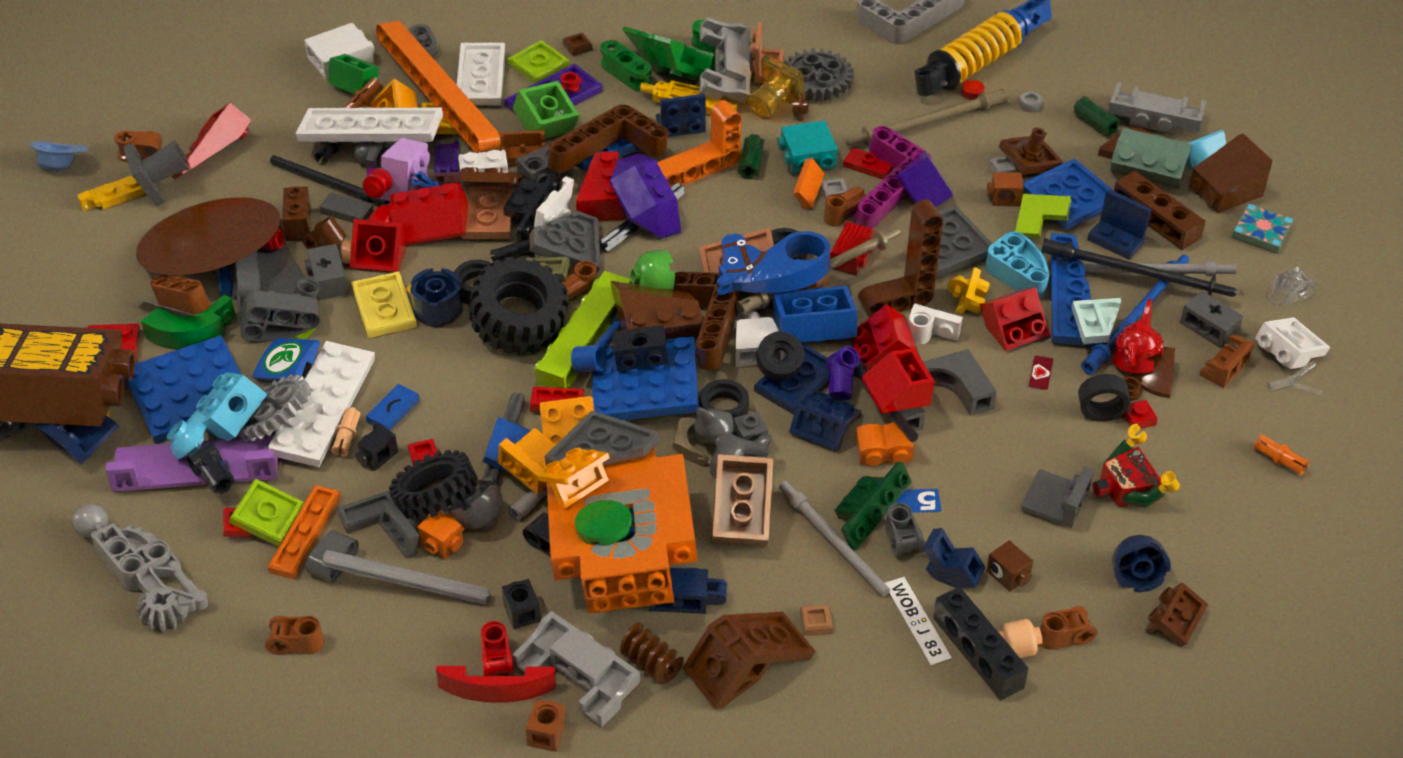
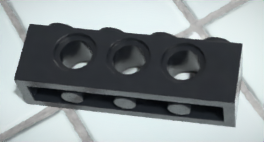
[933,586,1029,701]

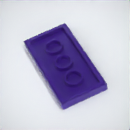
[504,64,603,115]

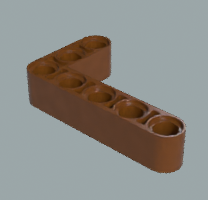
[548,104,669,172]
[858,199,943,317]
[673,271,742,370]

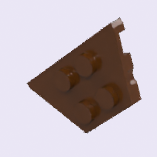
[433,167,524,184]

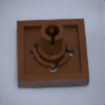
[999,127,1063,175]

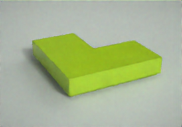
[1015,194,1072,239]

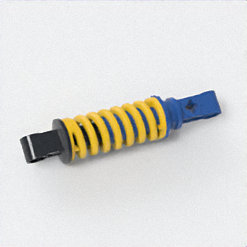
[914,0,1052,96]

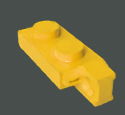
[77,176,147,211]

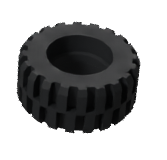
[469,257,569,355]

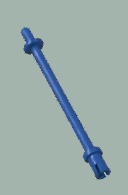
[1081,255,1189,374]

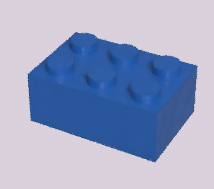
[773,286,857,342]

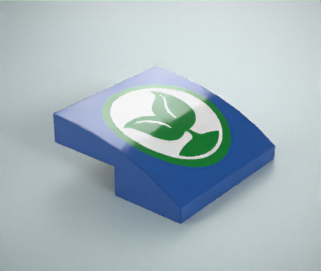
[252,338,321,383]

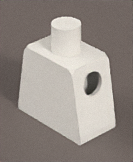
[735,311,784,367]

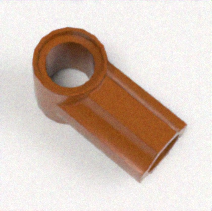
[824,186,866,226]
[561,261,597,300]

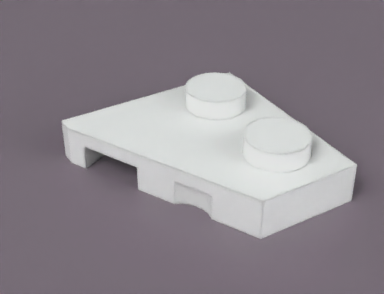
[534,177,574,227]

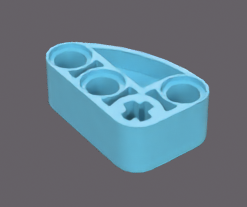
[985,231,1049,300]

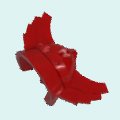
[1113,299,1164,373]

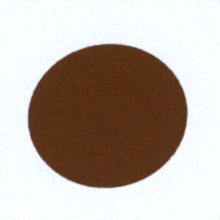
[136,197,280,275]

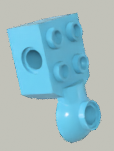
[167,372,267,459]

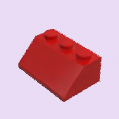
[389,182,469,246]

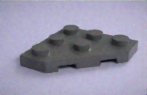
[936,205,993,278]
[530,211,601,272]
[544,411,660,465]

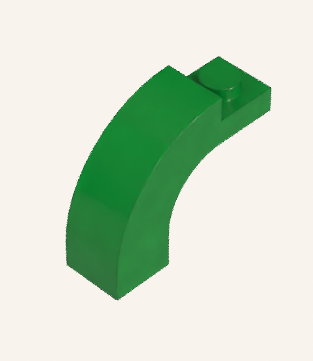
[141,295,236,350]

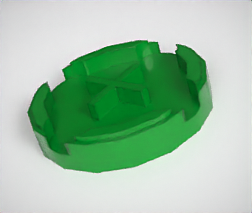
[574,500,632,545]

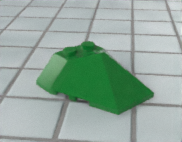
[622,26,715,81]

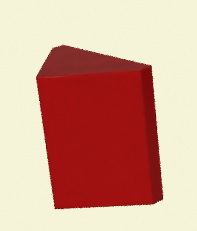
[349,219,406,272]

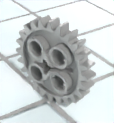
[237,374,311,442]

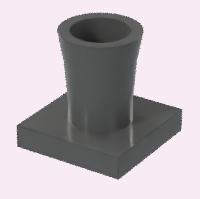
[123,140,191,206]

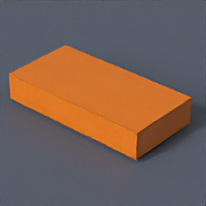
[793,158,825,209]

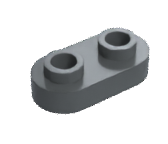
[409,24,437,56]

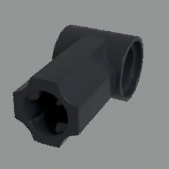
[186,443,235,494]

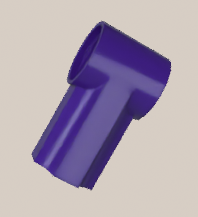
[826,346,860,401]

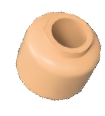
[999,619,1043,658]

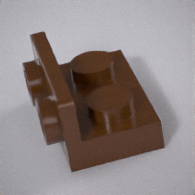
[1145,582,1208,648]

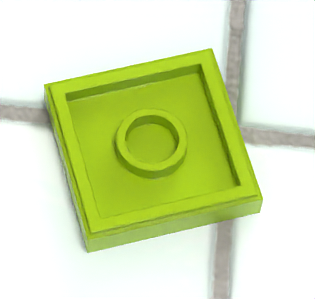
[508,40,570,84]
[229,479,305,547]

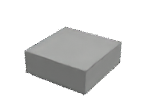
[989,156,1020,173]
[820,179,848,202]

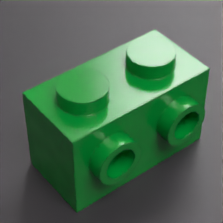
[328,54,379,96]

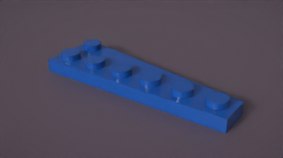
[1050,233,1103,346]

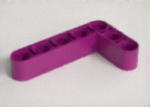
[854,126,931,229]

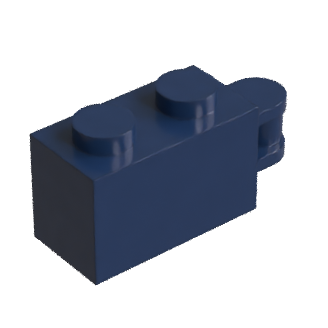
[649,567,727,614]

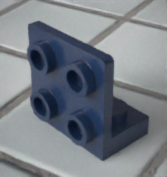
[656,94,706,137]
[1087,190,1151,260]
[789,392,862,450]
[35,415,119,464]

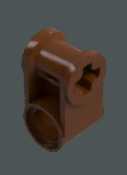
[302,216,347,249]

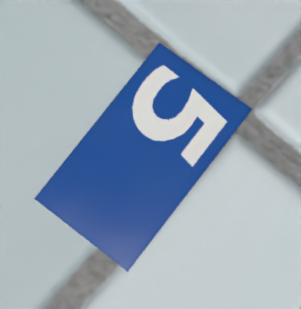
[895,489,942,513]

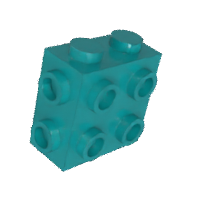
[777,120,838,174]

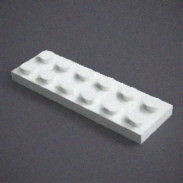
[296,108,443,143]
[268,341,375,467]

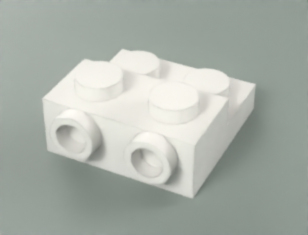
[1255,317,1330,369]

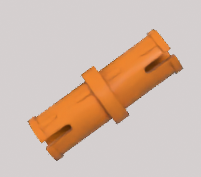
[1254,434,1310,476]

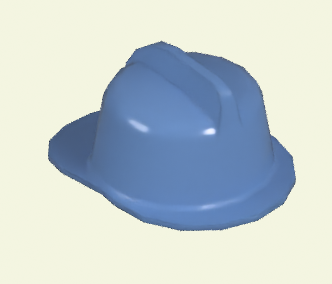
[30,141,88,171]

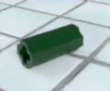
[1074,96,1120,136]
[738,134,764,180]

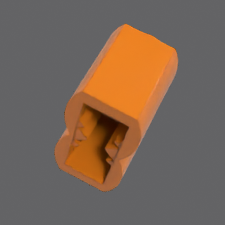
[856,422,914,466]

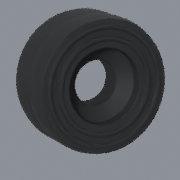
[756,331,804,381]

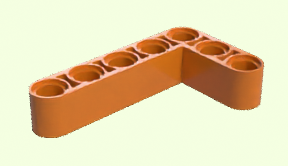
[657,100,742,187]

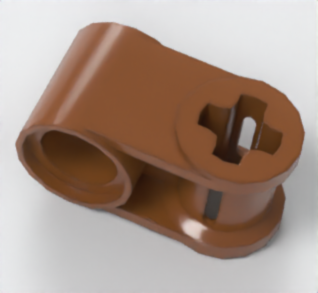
[114,130,162,162]
[1040,606,1097,650]
[265,615,325,655]

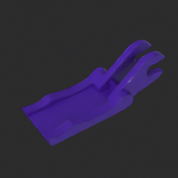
[434,141,459,173]

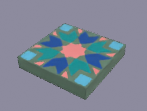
[1232,203,1294,253]

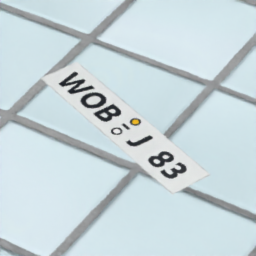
[885,577,952,665]

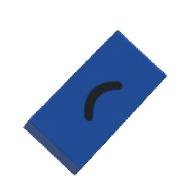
[366,384,420,431]

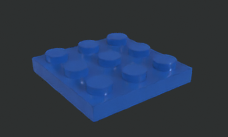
[1023,158,1115,231]

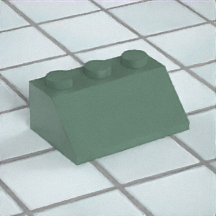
[1111,128,1192,188]

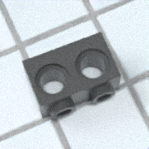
[516,145,572,184]

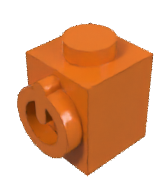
[418,511,465,559]

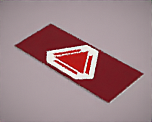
[1028,355,1053,390]

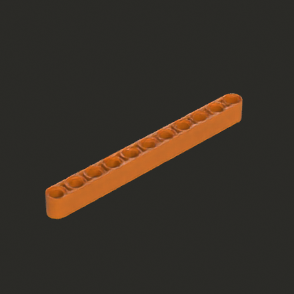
[376,20,501,153]

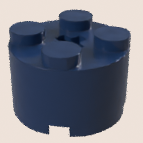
[410,268,463,328]

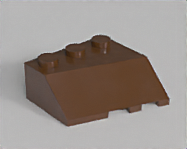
[610,281,703,340]

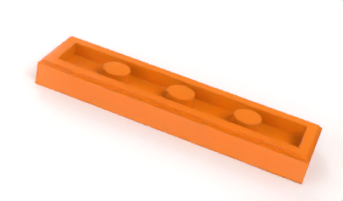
[268,485,341,580]

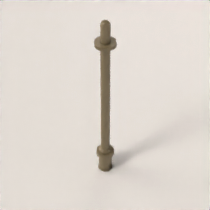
[846,89,1008,147]
[736,227,901,316]

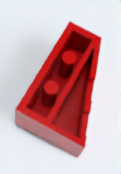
[576,151,624,221]

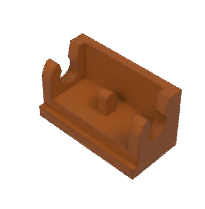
[499,130,546,167]
[1199,335,1255,388]

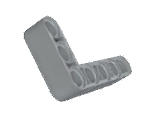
[856,0,965,44]

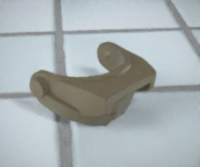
[672,418,708,465]

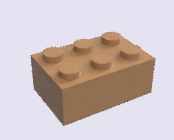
[711,454,773,546]

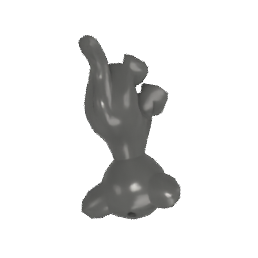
[694,407,772,479]

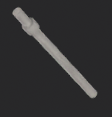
[1085,261,1237,276]
[779,481,890,597]

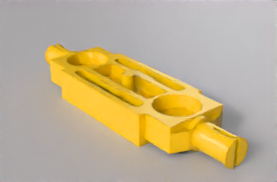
[640,80,738,115]

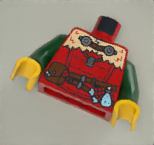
[1092,424,1180,508]

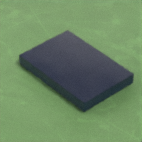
[754,343,830,415]

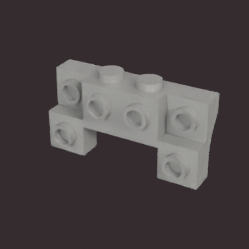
[700,17,751,103]
[1108,82,1207,134]
[512,611,640,727]

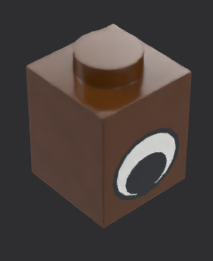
[986,540,1033,592]

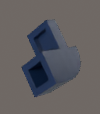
[923,528,986,588]

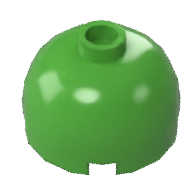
[630,250,675,290]

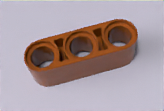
[150,275,210,314]

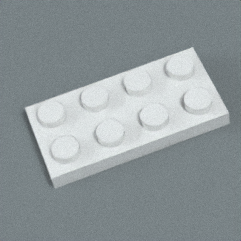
[457,43,505,106]

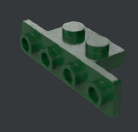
[834,462,911,550]

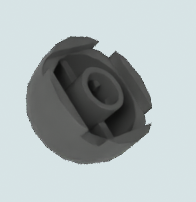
[448,477,503,530]

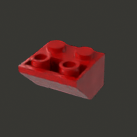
[979,287,1050,351]
[851,304,918,371]
[862,348,935,414]

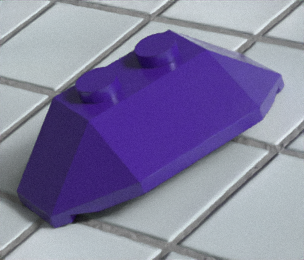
[609,154,681,240]

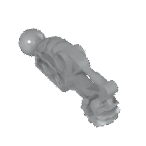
[72,503,208,633]

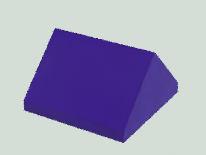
[897,150,953,207]

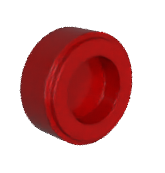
[961,80,984,100]

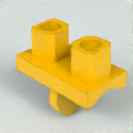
[947,267,990,315]

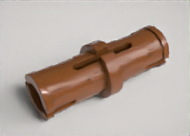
[342,77,384,108]

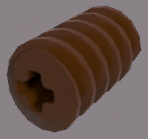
[620,622,684,684]

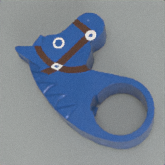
[717,231,830,295]

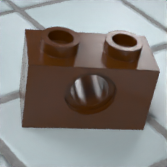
[282,186,312,241]

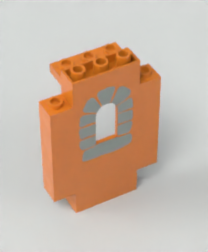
[547,446,698,614]

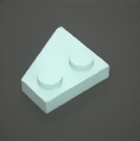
[1072,298,1121,344]

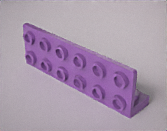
[106,436,278,492]

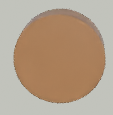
[340,240,352,264]

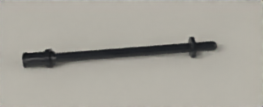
[1041,238,1237,297]

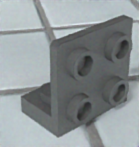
[1021,466,1095,528]

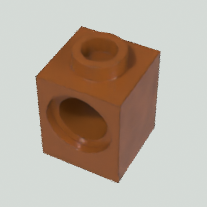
[987,172,1024,206]
[526,699,566,752]

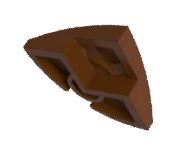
[1125,347,1175,399]

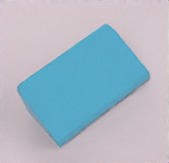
[1186,130,1226,171]

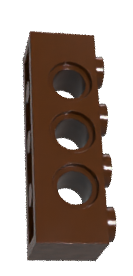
[1114,171,1206,251]

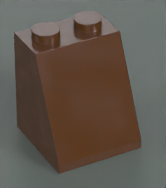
[1189,133,1273,213]

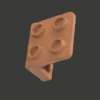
[751,22,784,84]

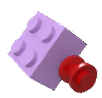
[363,138,430,201]

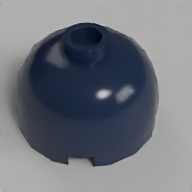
[1112,534,1171,592]

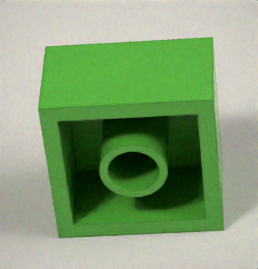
[513,81,579,139]

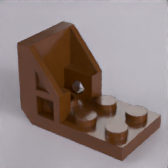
[683,612,816,709]

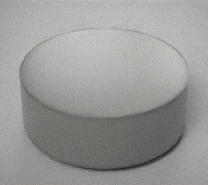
[1019,92,1042,112]

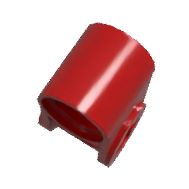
[480,621,514,676]

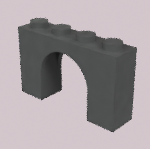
[885,349,997,431]

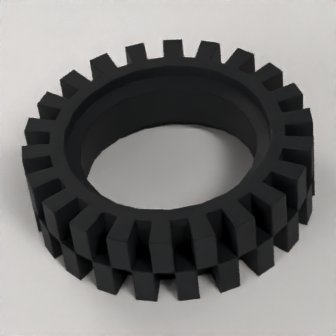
[389,450,478,520]

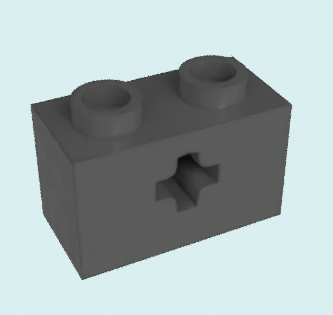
[304,244,348,300]
[1180,291,1243,349]

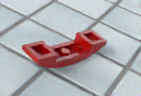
[436,665,556,703]

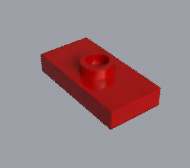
[843,147,893,180]
[530,386,585,412]

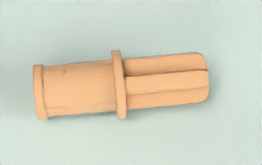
[331,407,360,457]

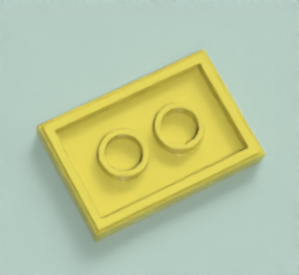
[351,272,417,338]

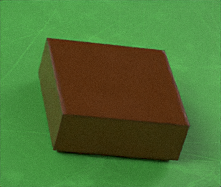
[563,32,592,56]

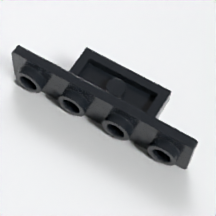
[503,171,560,242]

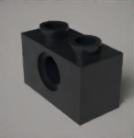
[612,325,669,371]

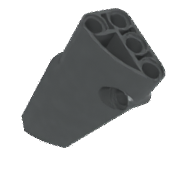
[229,241,320,342]

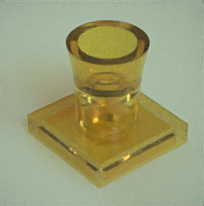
[746,55,805,120]

